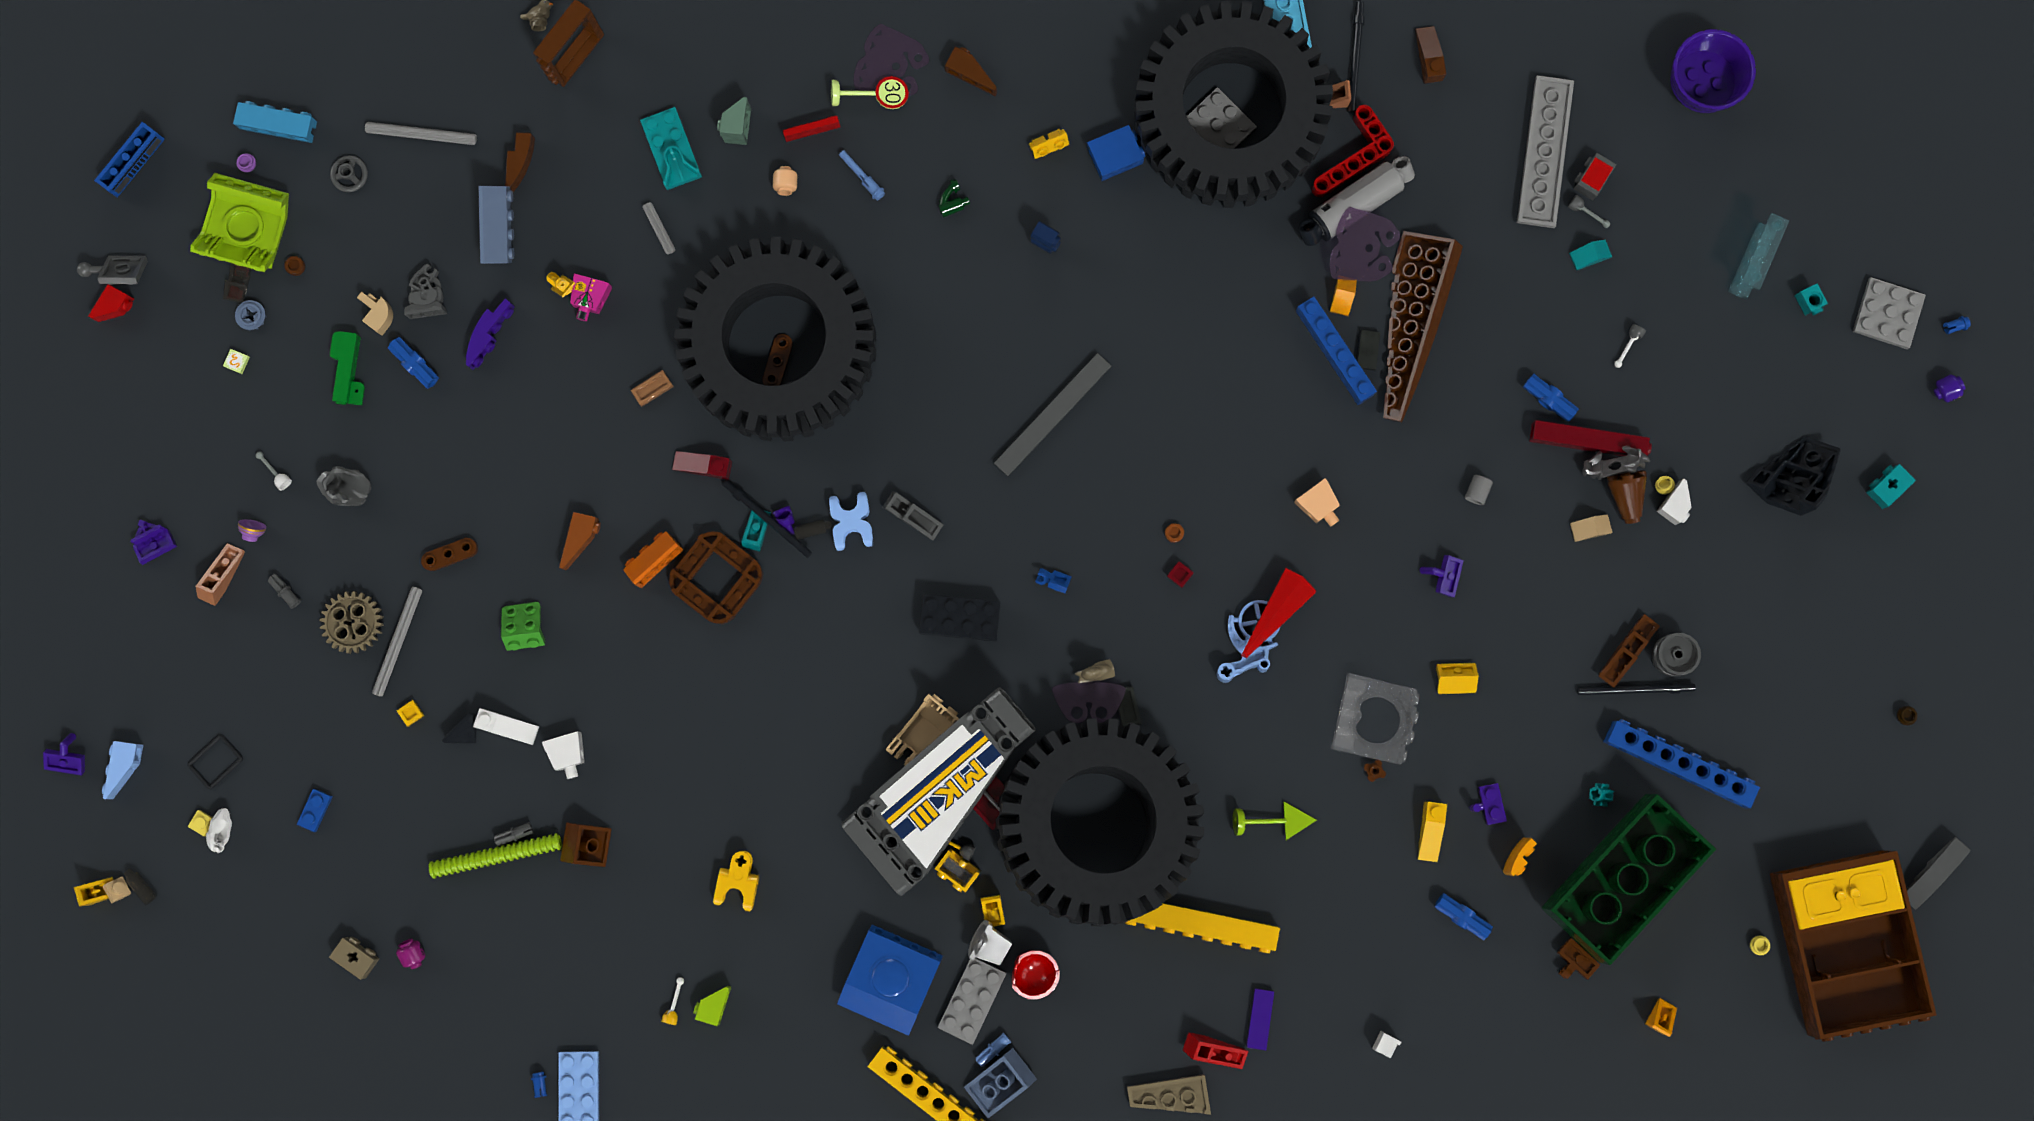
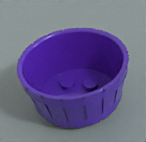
[1671,29,1756,113]

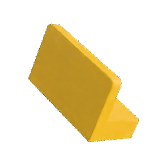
[1436,663,1479,694]

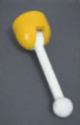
[661,977,684,1025]

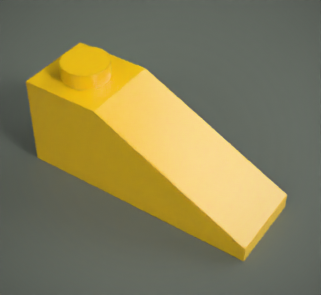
[1417,802,1447,862]

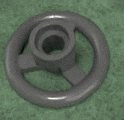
[330,155,368,192]

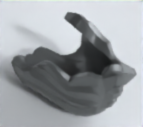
[316,466,371,506]

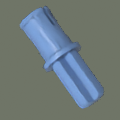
[976,1033,1011,1067]

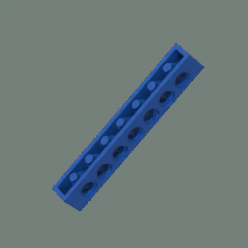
[1603,719,1760,809]

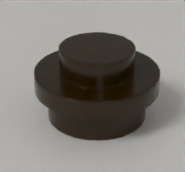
[1897,706,1917,726]

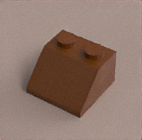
[560,822,612,867]

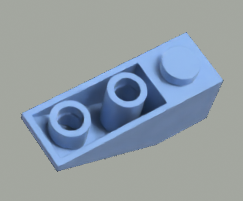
[102,741,143,799]

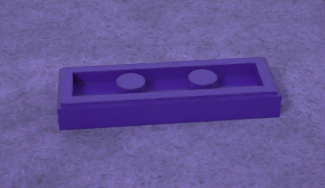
[1246,988,1274,1051]

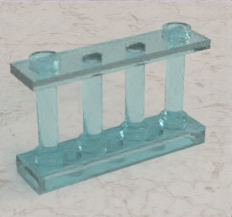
[1728,213,1789,299]

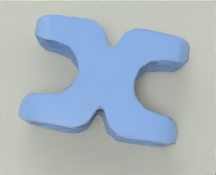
[829,492,873,551]

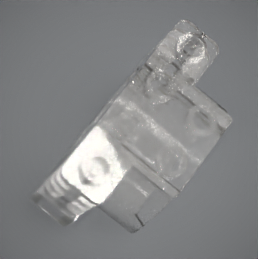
[1331,673,1420,765]

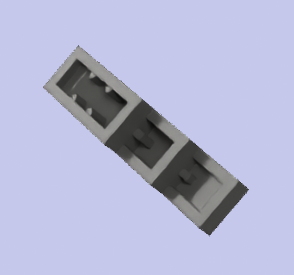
[1906,836,1971,910]

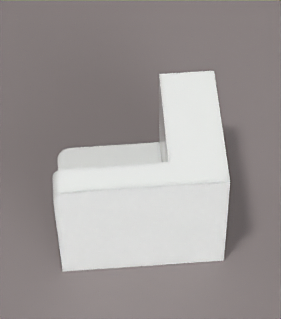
[1372,1031,1401,1058]

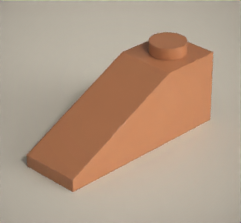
[195,543,245,606]

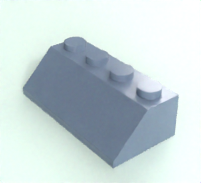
[479,186,515,264]

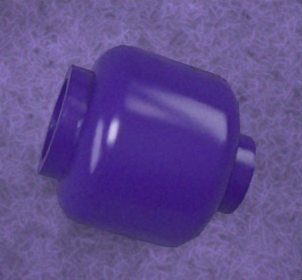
[1934,374,1966,403]

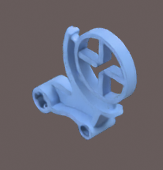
[1217,600,1280,683]

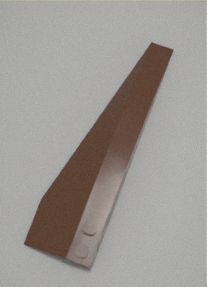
[1383,231,1463,422]

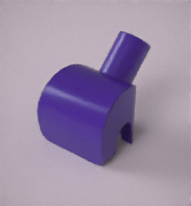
[773,506,795,535]

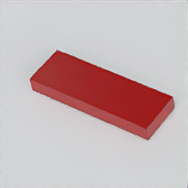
[783,116,840,142]

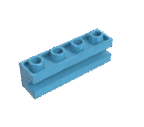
[233,101,317,143]

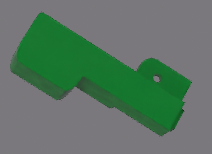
[330,332,365,406]

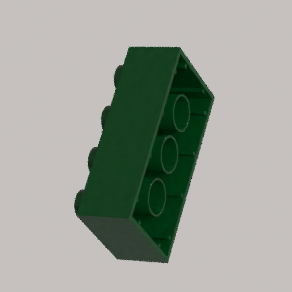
[1541,794,1716,965]

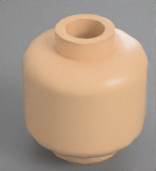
[773,166,798,196]

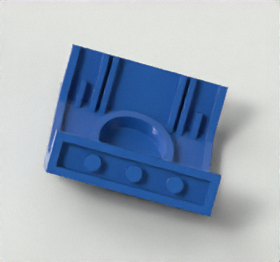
[837,925,943,1036]

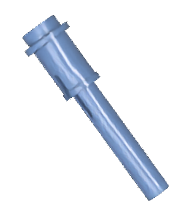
[839,150,885,201]

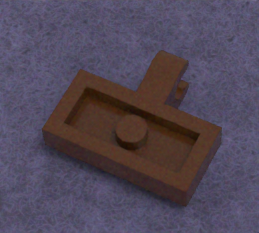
[1557,938,1600,980]

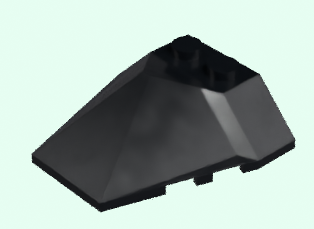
[1747,437,1841,516]

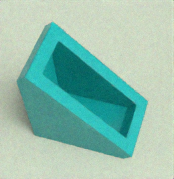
[1569,240,1612,271]

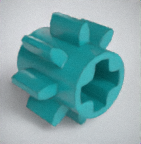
[1589,783,1614,807]

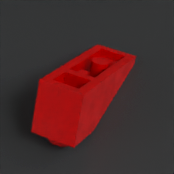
[1183,1032,1248,1069]

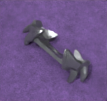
[1582,445,1650,480]

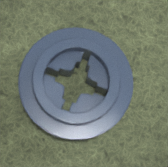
[235,300,266,331]

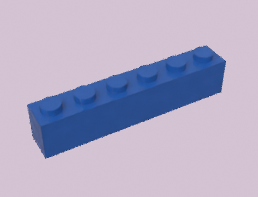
[1296,297,1377,405]

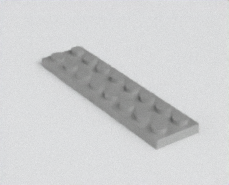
[1517,75,1574,228]

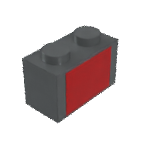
[1574,153,1617,201]

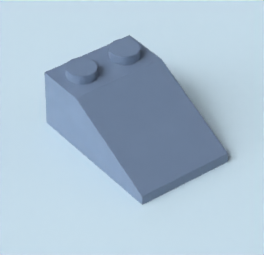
[964,1048,1037,1118]

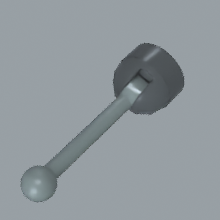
[1568,194,1610,228]

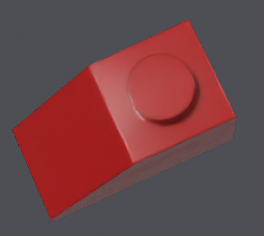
[88,284,134,322]

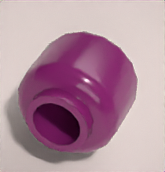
[396,938,425,969]

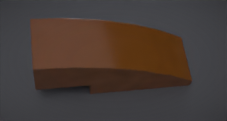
[505,133,535,192]

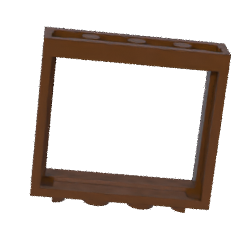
[533,0,604,87]

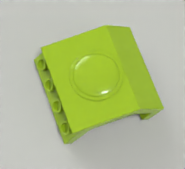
[190,173,289,272]

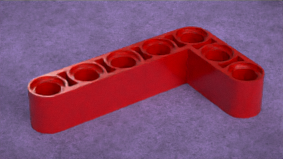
[1312,105,1394,197]

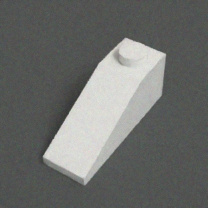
[473,708,539,745]

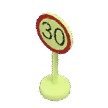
[831,76,909,109]

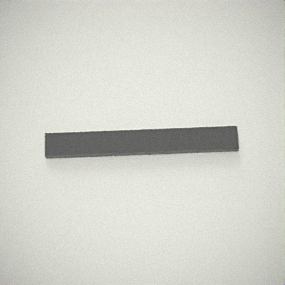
[994,353,1111,477]

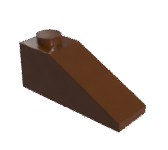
[1415,26,1446,84]
[945,46,997,96]

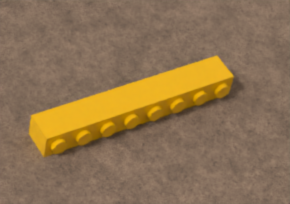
[1125,903,1280,954]

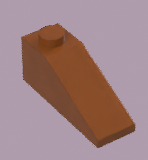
[559,512,601,570]

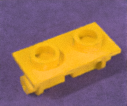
[1029,129,1069,159]
[546,272,575,297]

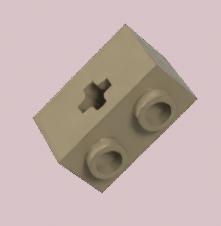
[329,936,379,980]

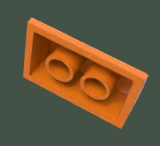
[623,531,684,588]

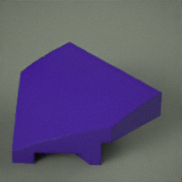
[130,520,177,565]

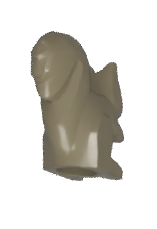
[1075,659,1115,684]

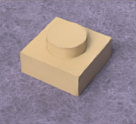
[103,877,131,903]

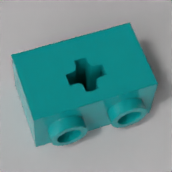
[1866,464,1916,509]

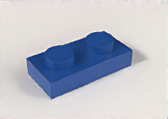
[297,789,333,832]

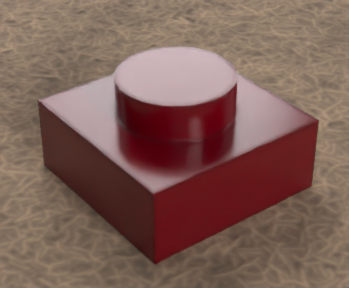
[1167,561,1194,588]

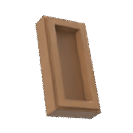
[631,370,674,407]

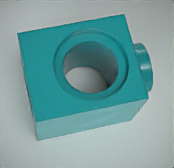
[1795,283,1828,316]

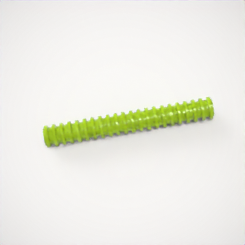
[428,833,562,879]

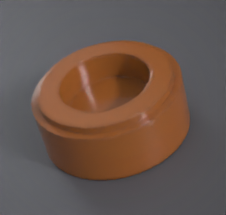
[1165,523,1184,543]

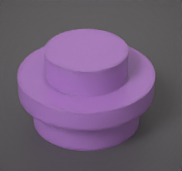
[237,153,256,172]

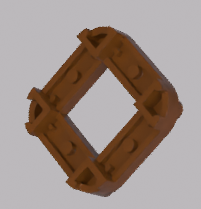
[669,531,763,625]

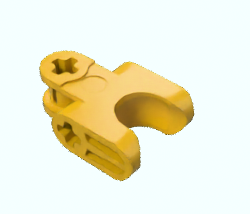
[713,851,759,912]

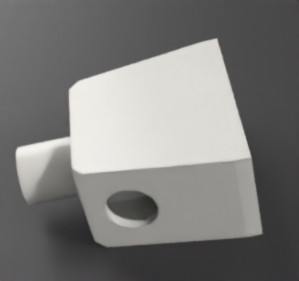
[542,731,584,779]

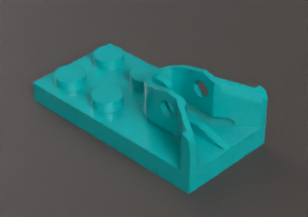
[640,107,702,190]

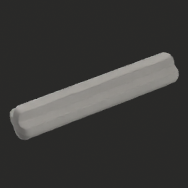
[643,202,675,255]

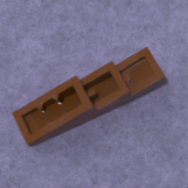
[1598,614,1660,688]

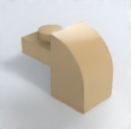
[357,292,393,335]

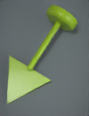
[1233,802,1317,841]

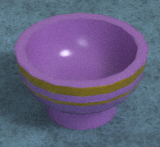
[238,519,267,542]

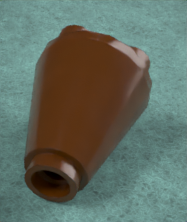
[1607,470,1647,524]

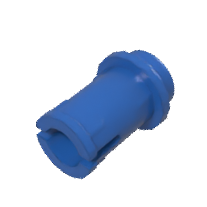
[1943,316,1971,334]
[531,1072,547,1098]

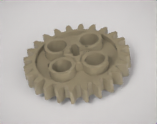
[319,591,384,654]

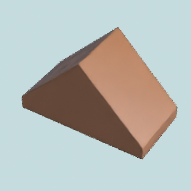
[1330,80,1351,108]

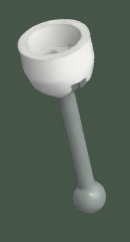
[256,451,292,490]

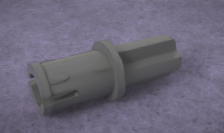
[268,574,301,609]
[494,822,534,846]

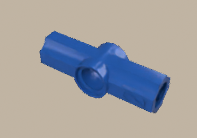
[388,337,439,389]
[1523,374,1579,422]
[1434,893,1493,941]

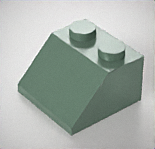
[717,97,751,145]

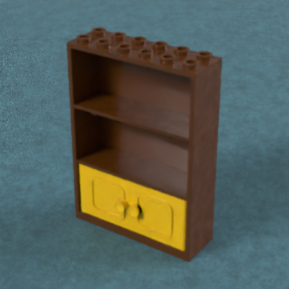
[1770,850,1937,1042]

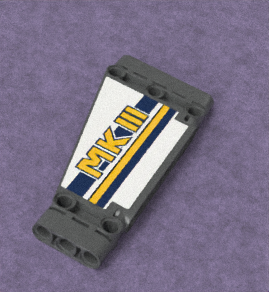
[841,687,1036,896]

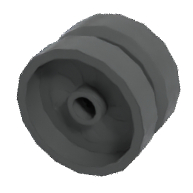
[1652,633,1701,677]

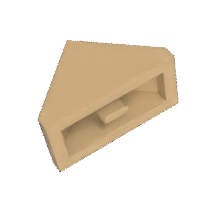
[1570,515,1613,542]

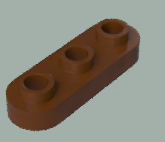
[763,334,793,386]
[421,538,478,571]

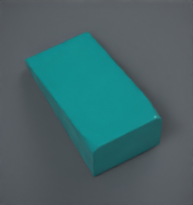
[741,511,771,551]

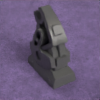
[404,264,447,319]

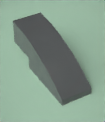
[883,492,943,540]

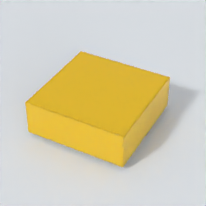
[397,700,425,727]

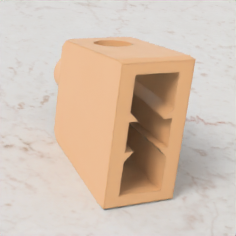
[1294,478,1340,527]

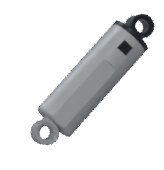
[1299,156,1415,246]

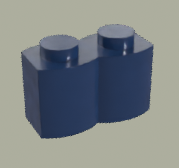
[1031,221,1061,254]

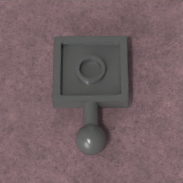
[77,256,148,285]

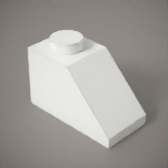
[1656,479,1692,525]

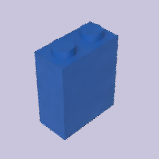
[1087,125,1145,181]

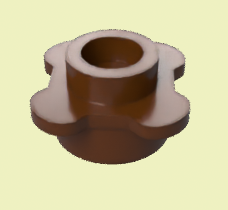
[1364,760,1386,782]

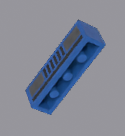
[94,122,165,198]

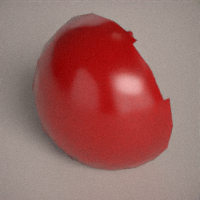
[1012,950,1060,999]

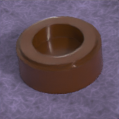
[284,256,305,276]

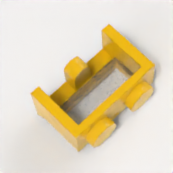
[935,848,981,892]

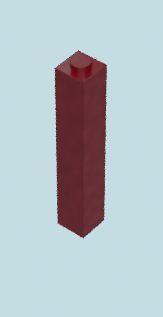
[1529,420,1652,456]

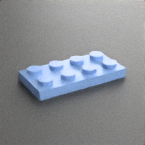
[559,1051,599,1121]

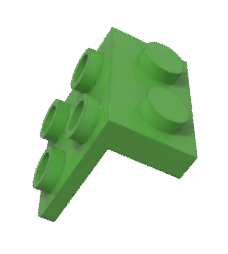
[501,602,545,651]

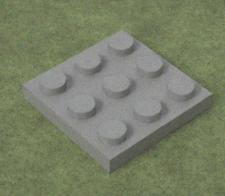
[1187,87,1257,149]
[1852,277,1926,349]

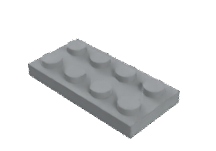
[938,958,1007,1045]

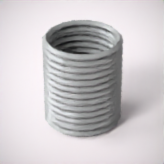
[1465,475,1493,505]

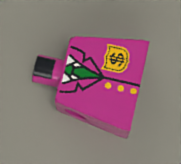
[570,273,612,322]

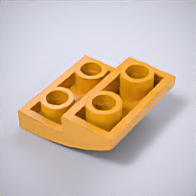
[1503,837,1537,876]

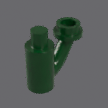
[938,180,970,218]

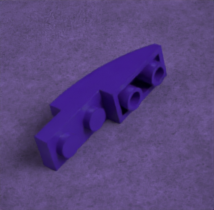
[466,299,515,370]

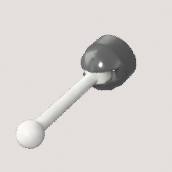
[1614,324,1646,368]

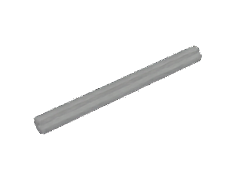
[365,122,477,145]
[372,587,422,696]

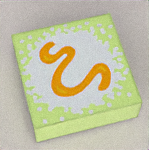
[223,349,250,374]

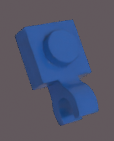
[1035,569,1072,593]

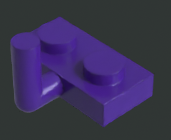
[1420,555,1464,597]
[43,733,85,776]
[1469,783,1507,825]

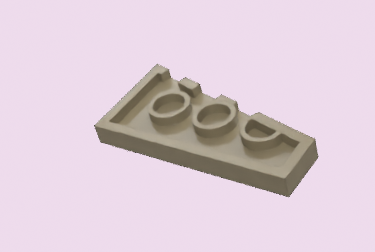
[1127,1074,1211,1115]

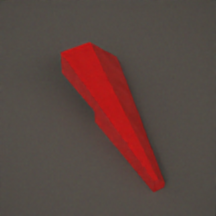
[1241,568,1316,658]

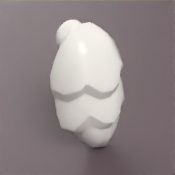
[206,808,232,853]

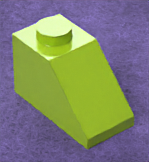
[693,986,731,1026]

